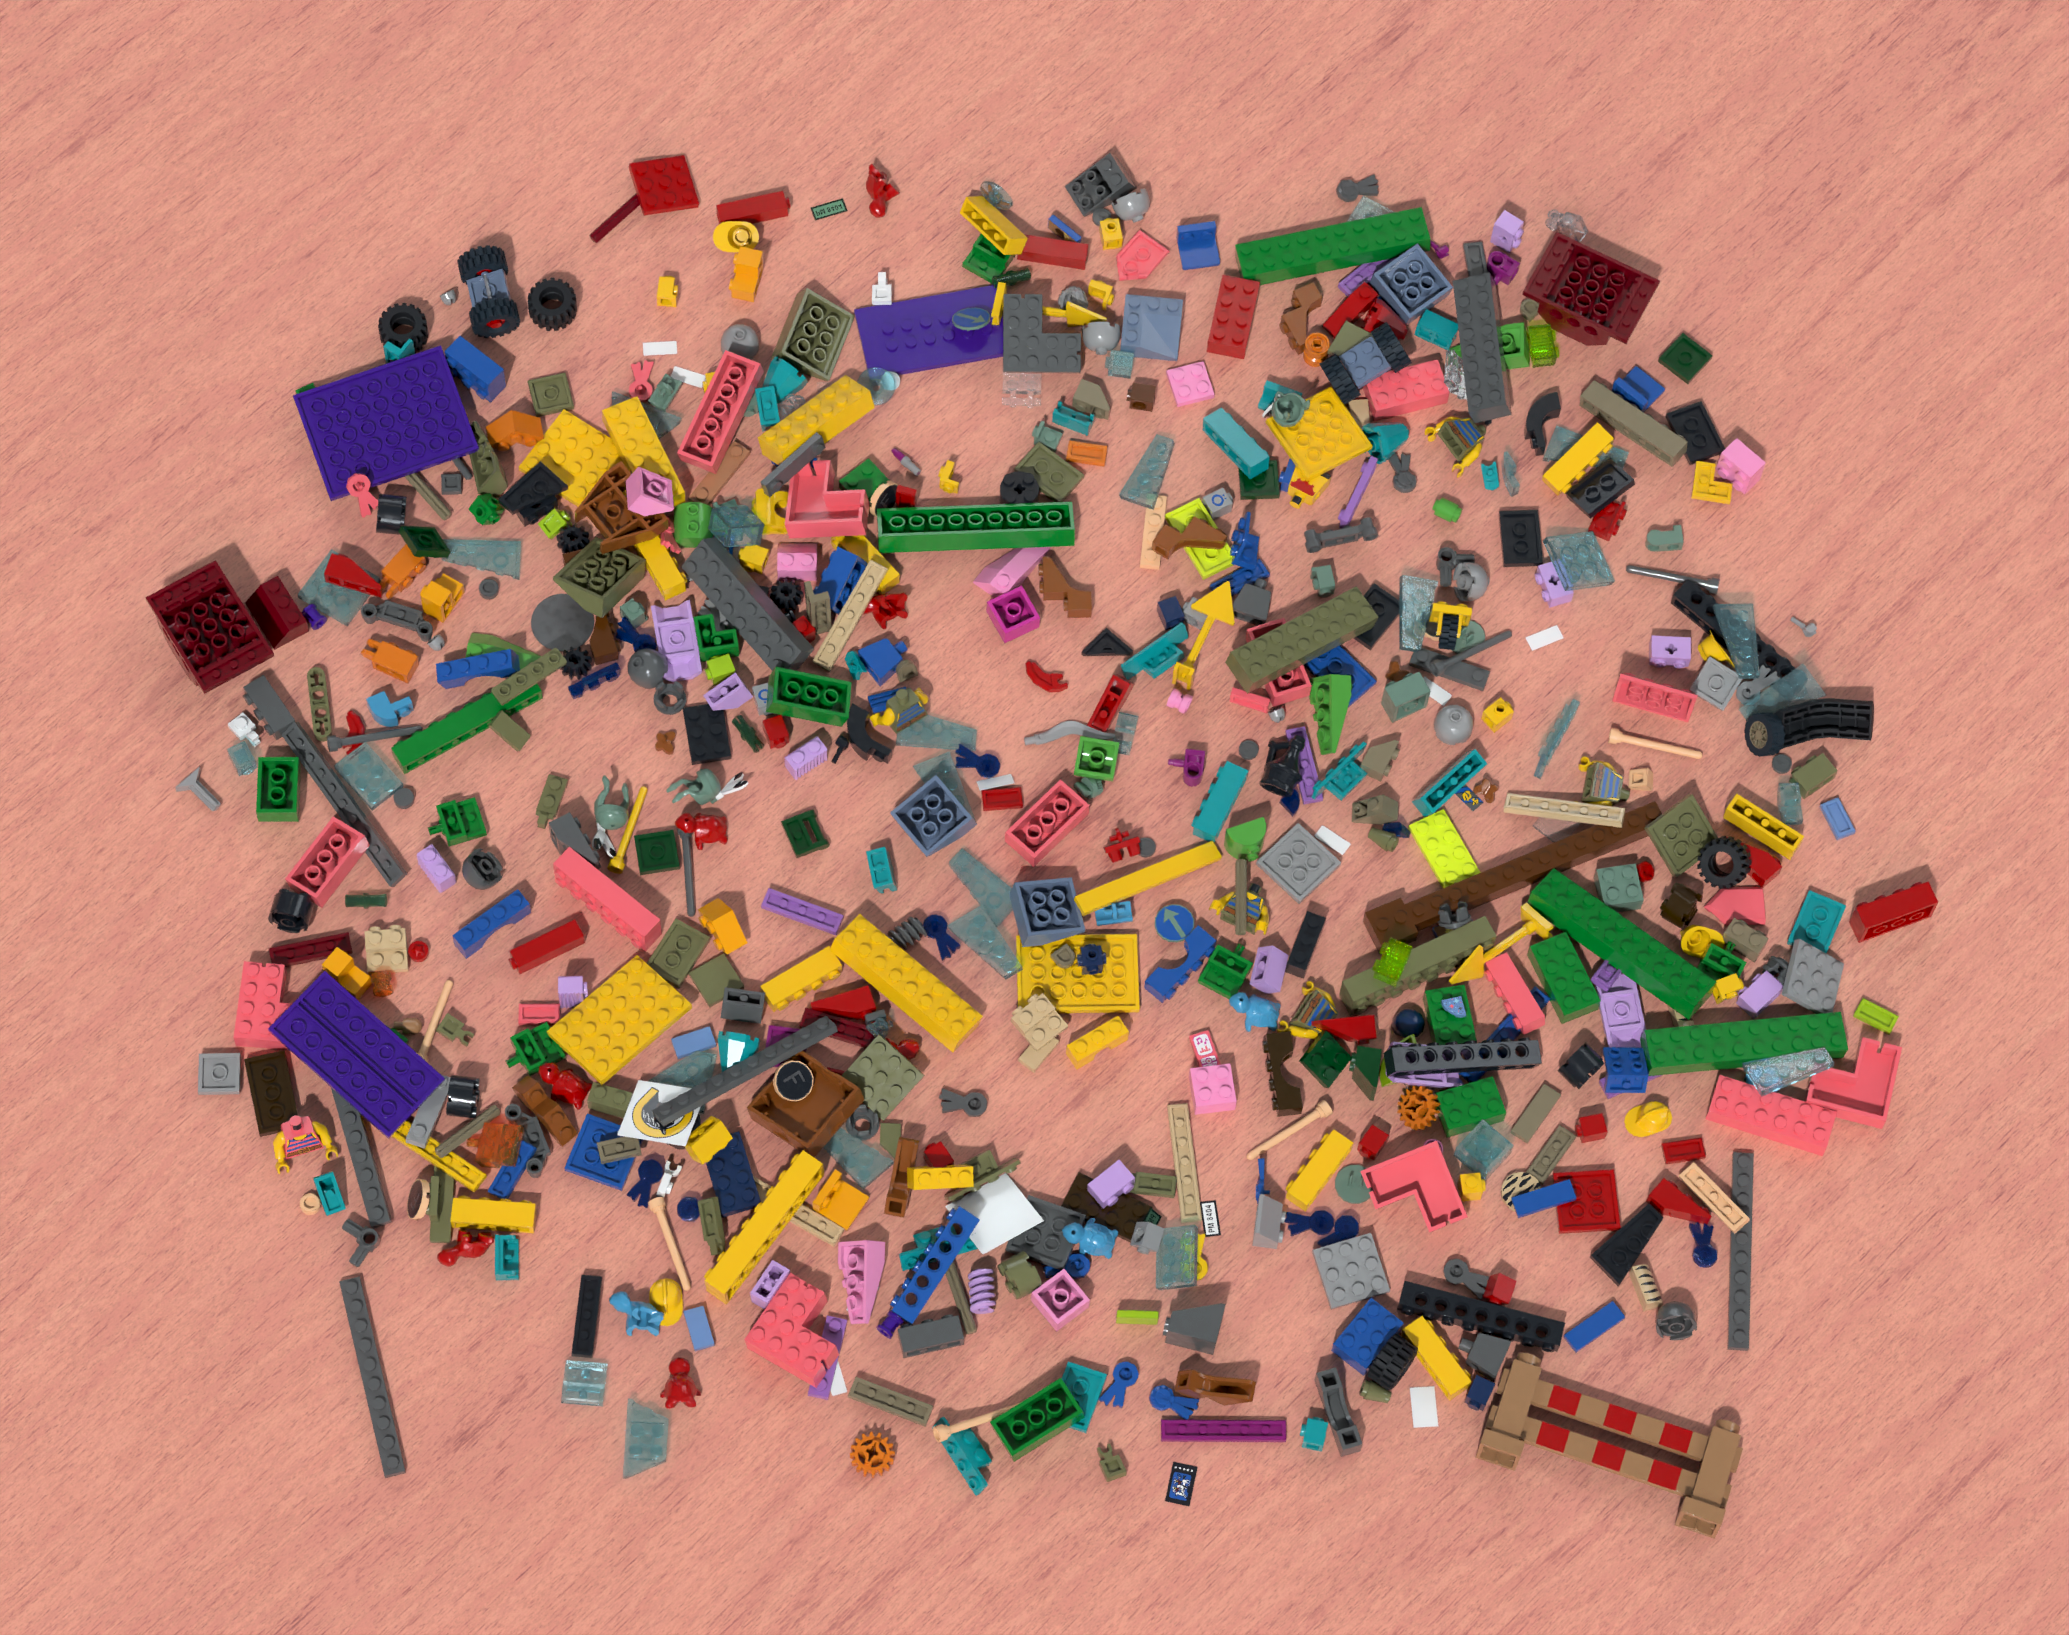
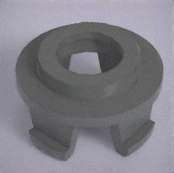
[654,681,686,715]
[1438,901,1472,929]
[1762,956,1789,986]
[846,1104,879,1140]

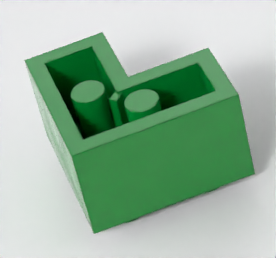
[693,614,739,662]

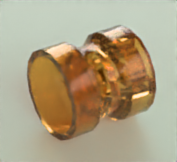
[371,971,394,997]

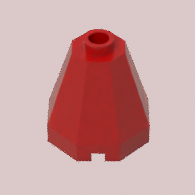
[1361,298,1408,341]

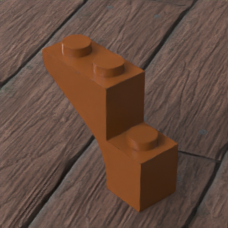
[1279,282,1322,355]
[1152,516,1227,559]
[1038,557,1092,618]
[512,1075,578,1147]
[884,1137,919,1218]
[1174,1369,1256,1406]

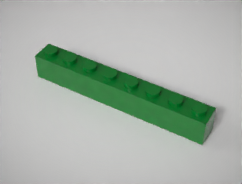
[391,684,543,775]

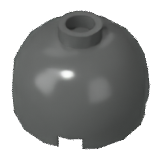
[627,648,668,689]
[462,848,503,890]
[1655,1301,1697,1341]

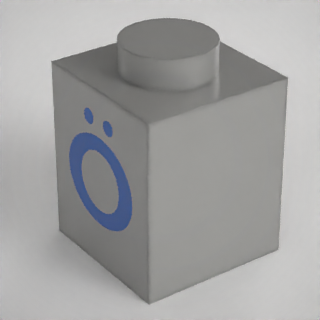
[1202,488,1233,520]
[752,683,773,716]

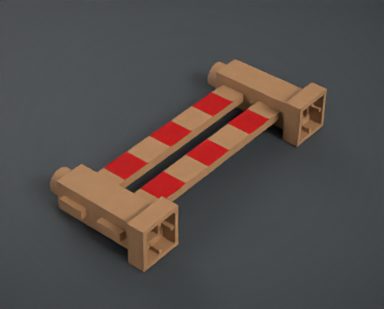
[1475,1353,1743,1539]

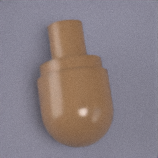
[393,1018,422,1034]

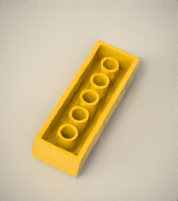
[757,375,875,465]
[602,396,685,507]

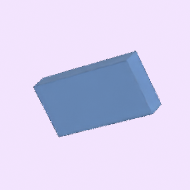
[1820,797,1856,840]
[671,1026,716,1059]
[683,1306,715,1351]

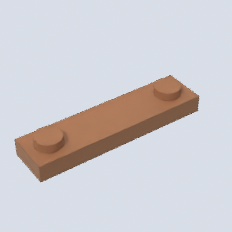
[688,441,750,505]

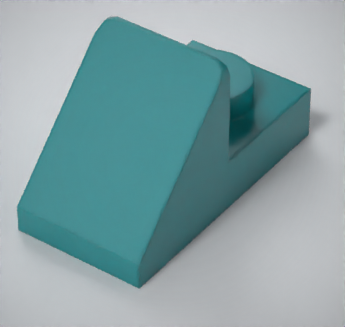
[313,1171,346,1216]

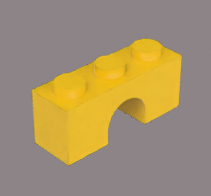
[1066,1016,1129,1070]
[907,1164,974,1190]

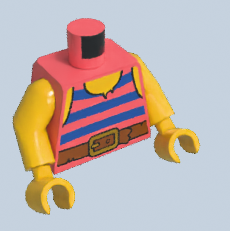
[273,1115,338,1174]

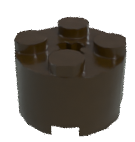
[1660,882,1703,930]

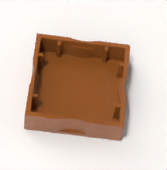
[747,1051,864,1157]

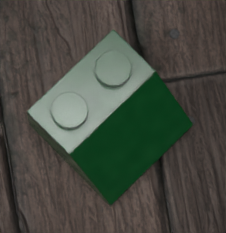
[1349,1046,1382,1101]

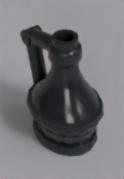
[1259,735,1305,797]

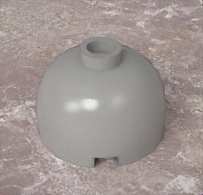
[1111,188,1150,223]
[1082,322,1120,355]
[721,324,759,360]
[1453,562,1489,601]
[1434,705,1473,745]

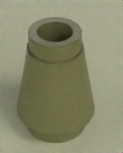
[1368,827,1399,852]
[1359,1380,1392,1403]

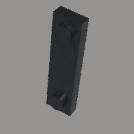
[571,1275,602,1358]

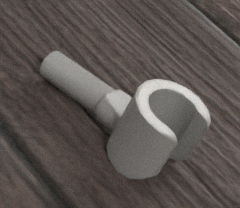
[1790,617,1817,637]

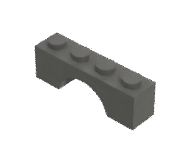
[1314,1367,1363,1457]

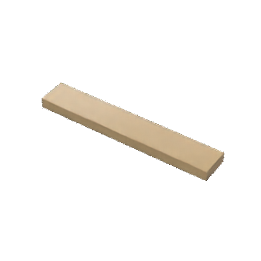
[812,559,888,672]
[1504,793,1625,828]
[1167,1103,1202,1223]
[753,1176,845,1247]

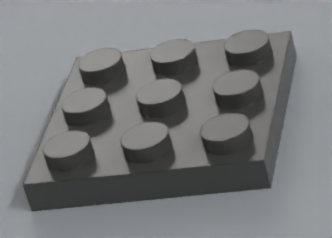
[1006,1195,1086,1271]

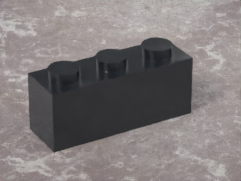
[1285,911,1326,979]

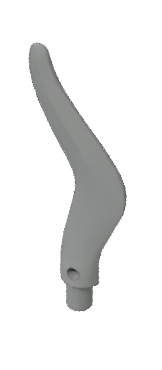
[1024,721,1115,746]

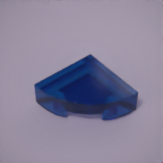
[1280,789,1300,817]
[1382,822,1411,838]

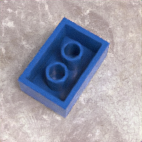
[444,336,506,403]
[813,547,868,615]
[1331,1298,1404,1376]

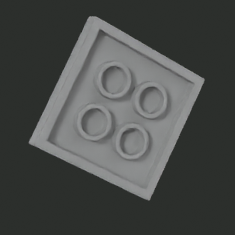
[1256,823,1341,904]
[1781,939,1844,1014]
[1312,1233,1390,1310]

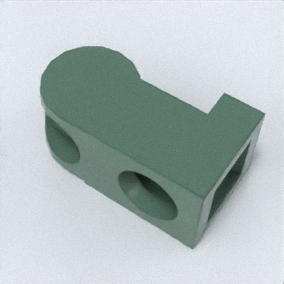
[1645,525,1684,552]

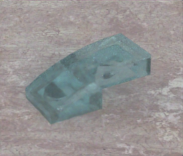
[1502,451,1520,497]
[1113,712,1139,756]

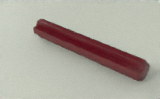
[590,193,640,243]

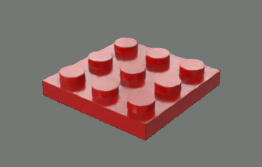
[629,155,699,216]
[1552,1169,1621,1234]

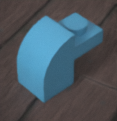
[366,691,414,727]

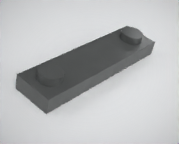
[761,432,826,497]
[1409,646,1490,691]

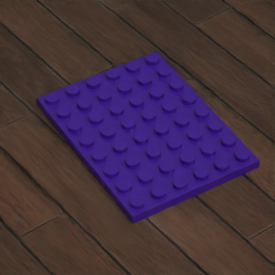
[293,345,479,501]

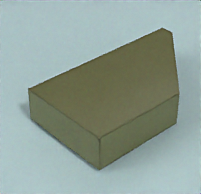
[880,1123,901,1160]

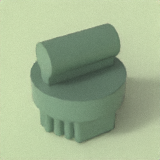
[1074,777,1103,799]

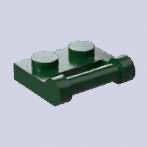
[781,810,830,858]

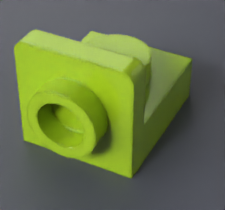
[538,508,573,539]

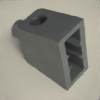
[1232,578,1271,626]
[1458,1333,1511,1382]

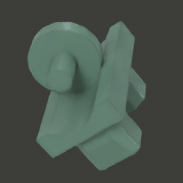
[648,373,683,411]

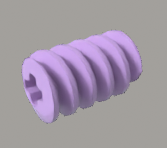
[968,1268,996,1314]

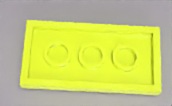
[1165,498,1233,580]
[1408,809,1481,888]

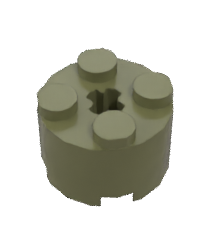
[997,1251,1042,1300]

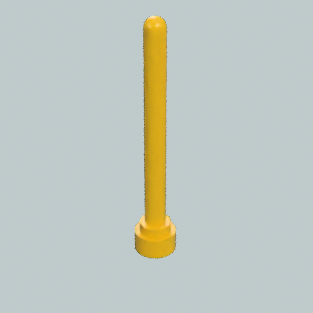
[607,786,648,874]

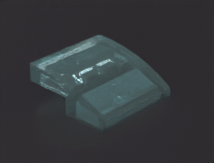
[561,1360,608,1407]

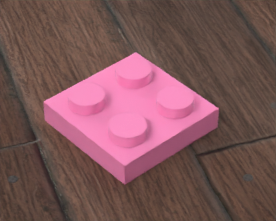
[1166,361,1215,407]

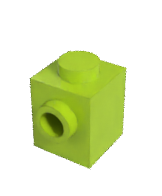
[704,654,736,686]

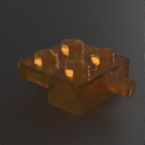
[467,1123,524,1168]

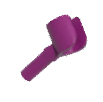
[1430,240,1449,259]

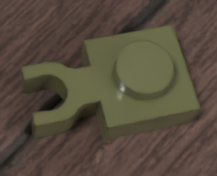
[436,1013,474,1047]
[1097,1443,1127,1482]

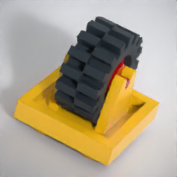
[1429,601,1472,650]

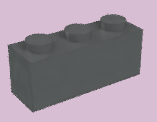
[243,675,295,740]
[898,1315,964,1358]

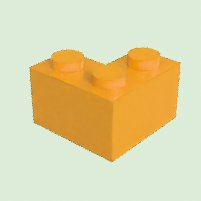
[729,246,763,302]
[420,573,465,623]
[698,898,748,955]
[322,947,372,1000]

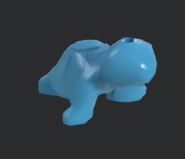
[1229,992,1281,1032]
[1062,1218,1118,1259]
[609,1291,664,1336]

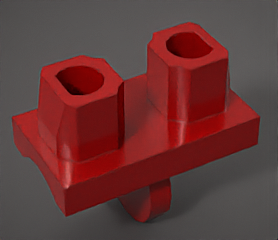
[1103,828,1140,863]

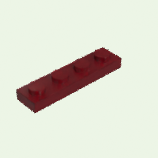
[269,932,353,967]
[799,1007,883,1048]

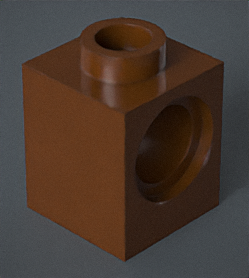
[1126,383,1156,412]

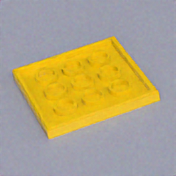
[1265,387,1373,482]

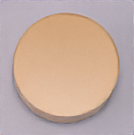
[300,1193,321,1215]

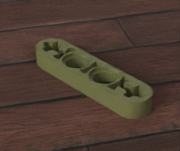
[307,667,332,742]

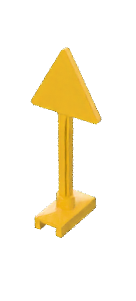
[991,282,1107,327]
[1172,581,1235,691]
[1449,902,1553,984]

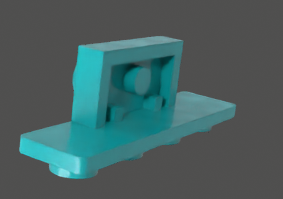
[1121,622,1188,680]
[1312,741,1368,801]
[899,1224,978,1271]
[932,1417,992,1496]

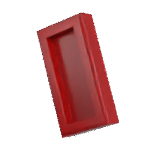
[896,485,917,508]
[981,787,1023,811]
[1661,1137,1706,1165]

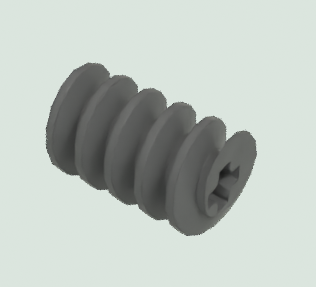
[886,917,927,950]

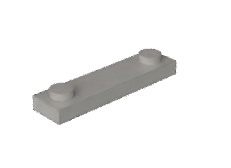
[406,1075,450,1148]

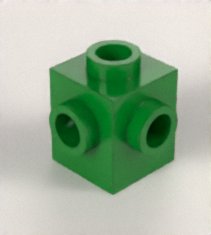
[469,493,504,526]

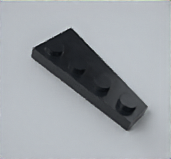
[1590,1204,1663,1287]

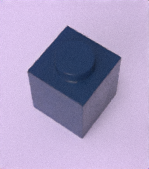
[1157,596,1185,630]
[1465,1375,1495,1411]

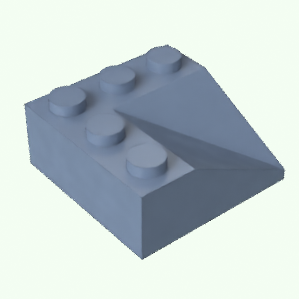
[1369,243,1453,326]
[1120,294,1183,361]
[890,775,977,857]
[1009,877,1085,947]

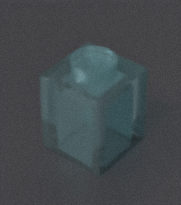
[1105,350,1134,379]
[227,741,257,776]

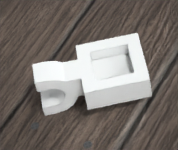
[872,272,892,305]
[228,713,261,747]
[656,1161,682,1198]

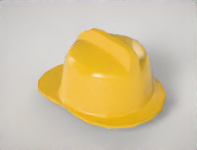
[713,221,759,252]
[1698,630,1735,668]
[1680,925,1724,958]
[1624,1101,1672,1137]
[649,1278,683,1326]

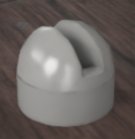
[440,289,457,306]
[427,633,445,651]
[1268,706,1285,723]

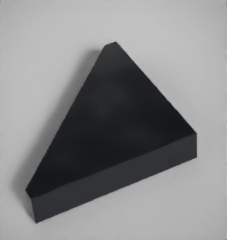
[1081,628,1133,656]

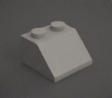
[1252,1194,1286,1249]

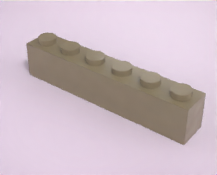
[1579,380,1688,467]

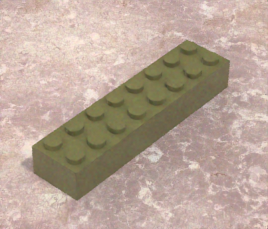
[1225,586,1378,694]
[1339,916,1497,1016]

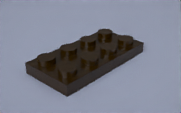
[244,1050,298,1137]
[1061,1172,1152,1243]

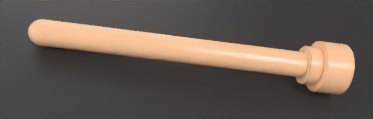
[1608,727,1703,759]
[417,980,453,1063]
[1247,1100,1333,1160]
[648,1197,691,1291]
[933,1402,1021,1443]

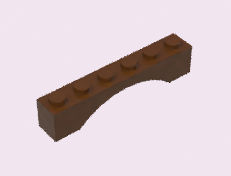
[562,549,621,665]

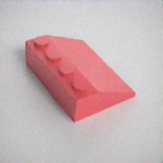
[1612,673,1698,722]

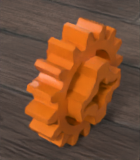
[1397,1086,1440,1130]
[850,1432,895,1478]

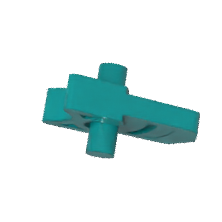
[1481,461,1499,491]
[845,651,867,680]

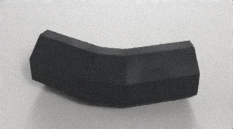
[1774,698,1874,749]

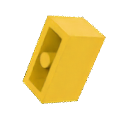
[684,1116,733,1165]

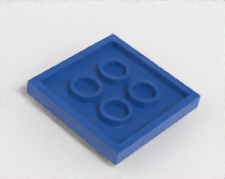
[564,1114,643,1191]

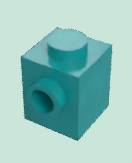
[1300,1417,1328,1452]

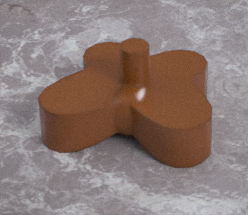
[1385,661,1409,682]
[655,731,676,755]
[1473,779,1499,803]

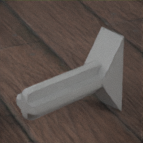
[175,767,221,811]

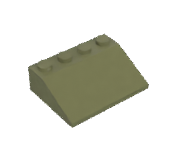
[771,288,855,382]
[553,537,646,618]

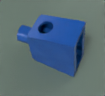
[858,638,908,686]

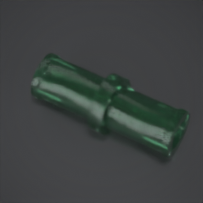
[992,268,1031,288]
[732,715,764,753]
[345,893,387,909]

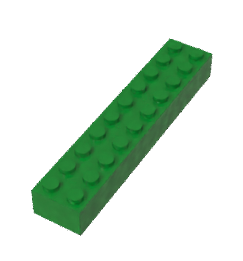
[1235,207,1431,285]
[877,502,1075,553]
[1527,868,1717,1020]
[1640,1012,1848,1076]

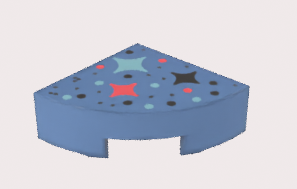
[1441,996,1466,1018]

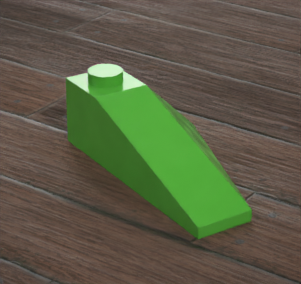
[1449,322,1530,369]
[466,633,541,670]
[1309,674,1352,755]

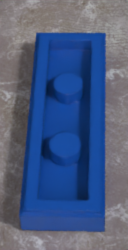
[1209,559,1270,596]
[487,1138,537,1199]
[1511,1179,1576,1218]
[1563,1301,1625,1353]

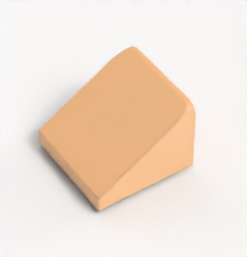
[1629,768,1653,791]

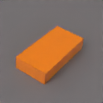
[1066,440,1108,467]

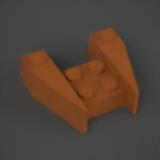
[575,461,668,554]

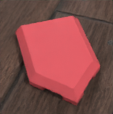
[1116,230,1170,281]
[1704,887,1766,926]

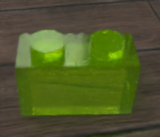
[1526,324,1559,368]
[1372,937,1413,987]

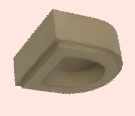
[1520,299,1539,322]
[896,660,918,683]
[1050,943,1075,968]

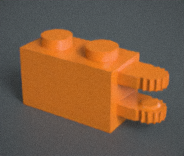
[379,544,426,599]
[361,639,419,684]

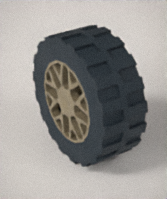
[1744,712,1785,757]

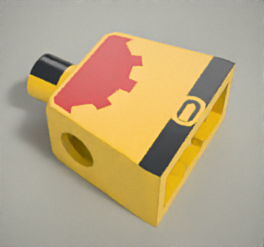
[1287,467,1331,509]

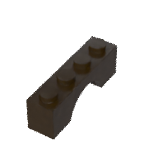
[1262,1031,1303,1117]

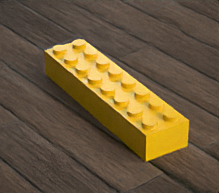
[830,914,983,1052]
[704,1150,824,1305]

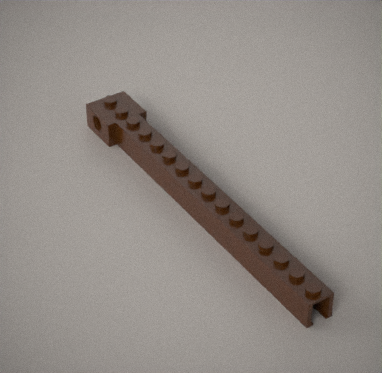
[1363,801,1662,955]

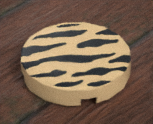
[1500,1172,1541,1211]

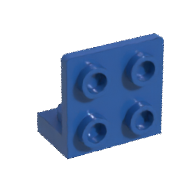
[1176,221,1220,270]
[1612,366,1665,413]
[1230,512,1259,570]
[1603,1047,1649,1093]

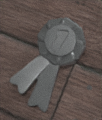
[1336,175,1379,202]
[1388,453,1417,493]
[1736,664,1781,705]
[939,1089,987,1117]
[1443,1259,1489,1300]

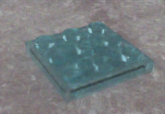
[1543,531,1615,591]
[298,549,381,626]

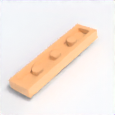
[1140,494,1167,570]
[1679,1162,1750,1234]

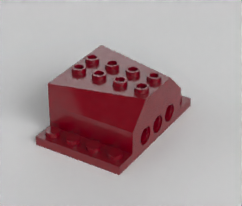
[1522,232,1660,346]
[145,560,274,694]

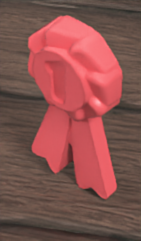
[629,360,654,402]
[346,473,378,518]
[661,517,681,554]

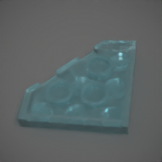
[648,1051,717,1114]

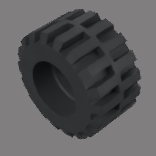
[528,278,577,331]
[378,303,428,354]
[1697,836,1752,889]
[1368,1334,1418,1391]

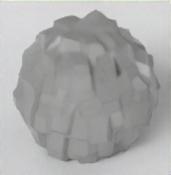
[1058,286,1088,310]

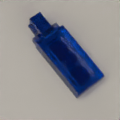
[568,662,621,699]

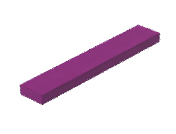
[1161,1420,1286,1442]

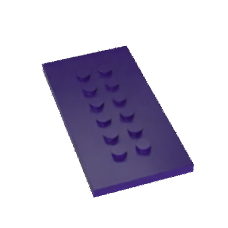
[854,284,1003,380]
[268,971,445,1139]

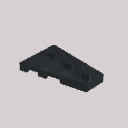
[498,461,568,515]

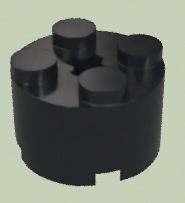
[999,471,1039,504]
[376,494,407,535]
[268,889,314,933]
[1557,1042,1605,1089]
[446,1075,480,1118]

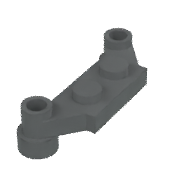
[1304,517,1379,553]
[361,600,433,642]
[505,1104,551,1178]

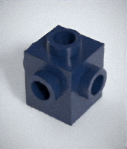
[1077,944,1106,975]

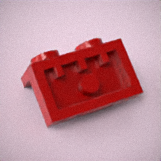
[1588,501,1627,541]

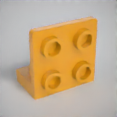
[813,1169,869,1230]

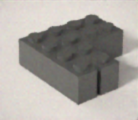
[1003,294,1081,374]

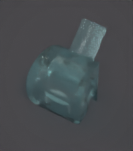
[866,1018,893,1038]

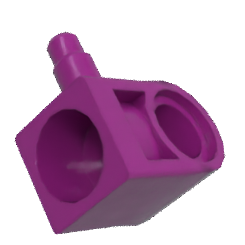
[1487,251,1520,285]
[1168,749,1205,787]

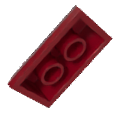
[245,576,309,650]

